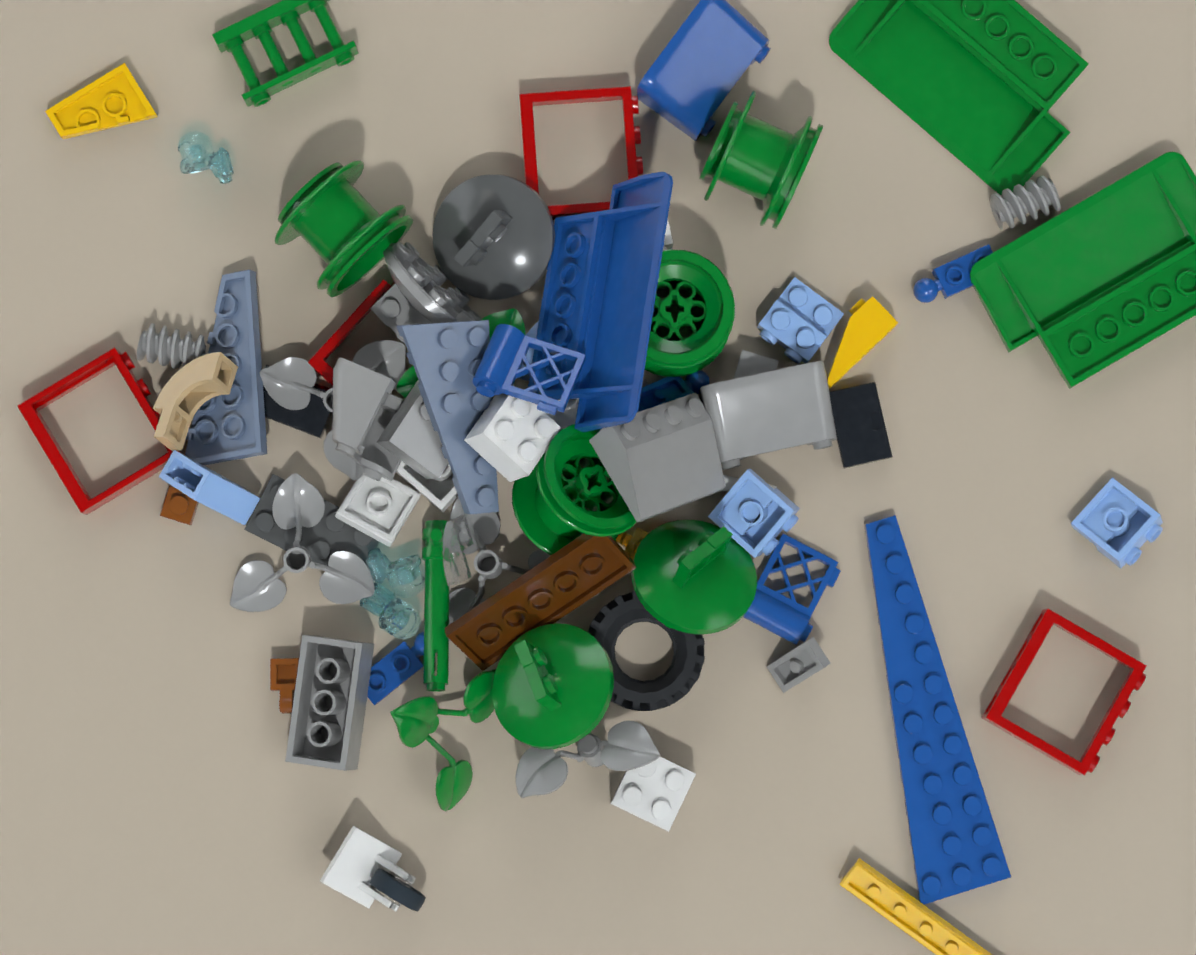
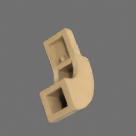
[153,352,238,451]

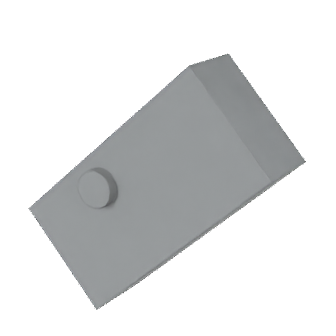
[377,380,449,479]
[285,635,374,771]

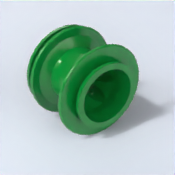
[699,91,823,229]
[275,160,413,298]
[644,249,735,377]
[512,424,636,555]

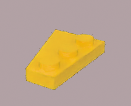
[45,63,158,139]

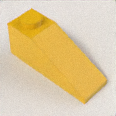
[827,296,898,389]

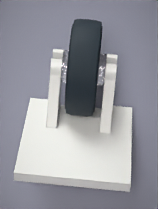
[320,826,426,912]

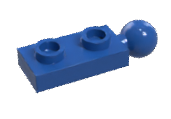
[913,244,993,303]
[637,370,710,412]
[367,631,424,705]

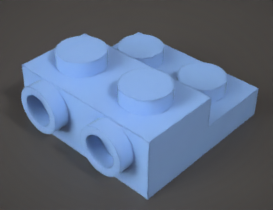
[757,277,844,364]
[708,469,800,558]
[1071,477,1163,568]

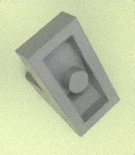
[766,637,830,693]

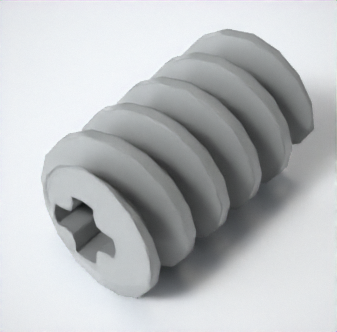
[990,176,1061,230]
[136,323,206,369]

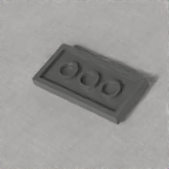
[244,474,379,566]

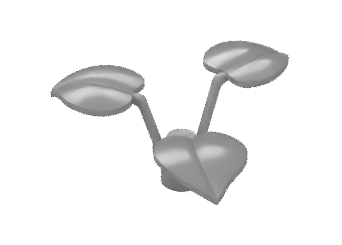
[260,340,406,480]
[230,473,375,612]
[449,497,551,641]
[516,721,660,798]

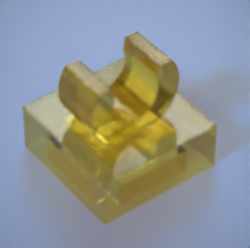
[616,527,648,559]

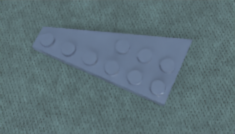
[185,269,267,465]
[396,320,499,515]

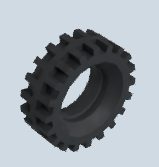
[588,591,705,711]

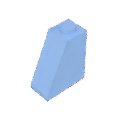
[159,450,260,525]

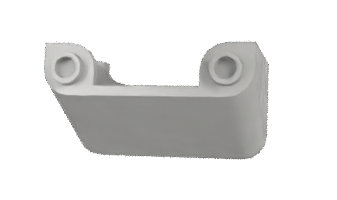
[332,358,404,481]
[699,361,837,470]

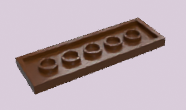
[444,534,636,671]

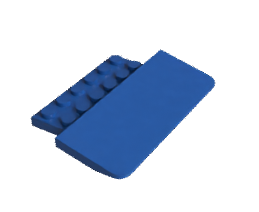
[528,172,673,432]

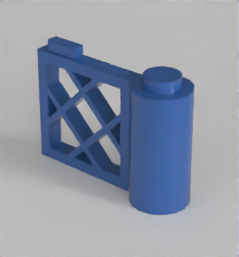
[472,324,586,415]
[743,534,841,645]

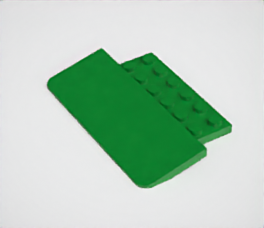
[829,0,1089,195]
[970,152,1196,389]

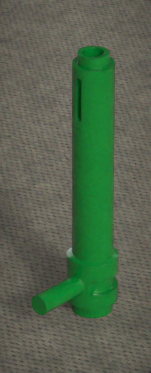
[422,520,453,692]

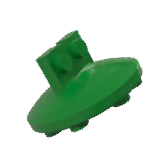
[631,519,757,634]
[492,623,614,749]

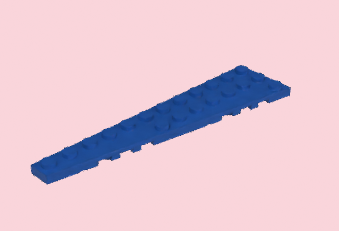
[864,515,1011,905]

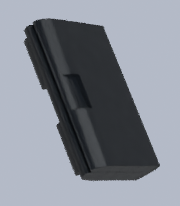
[263,365,332,439]
[829,382,893,469]

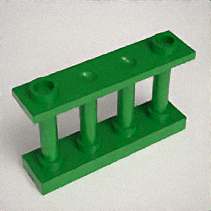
[212,0,359,107]

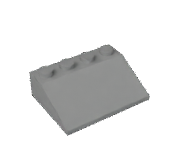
[589,393,726,523]

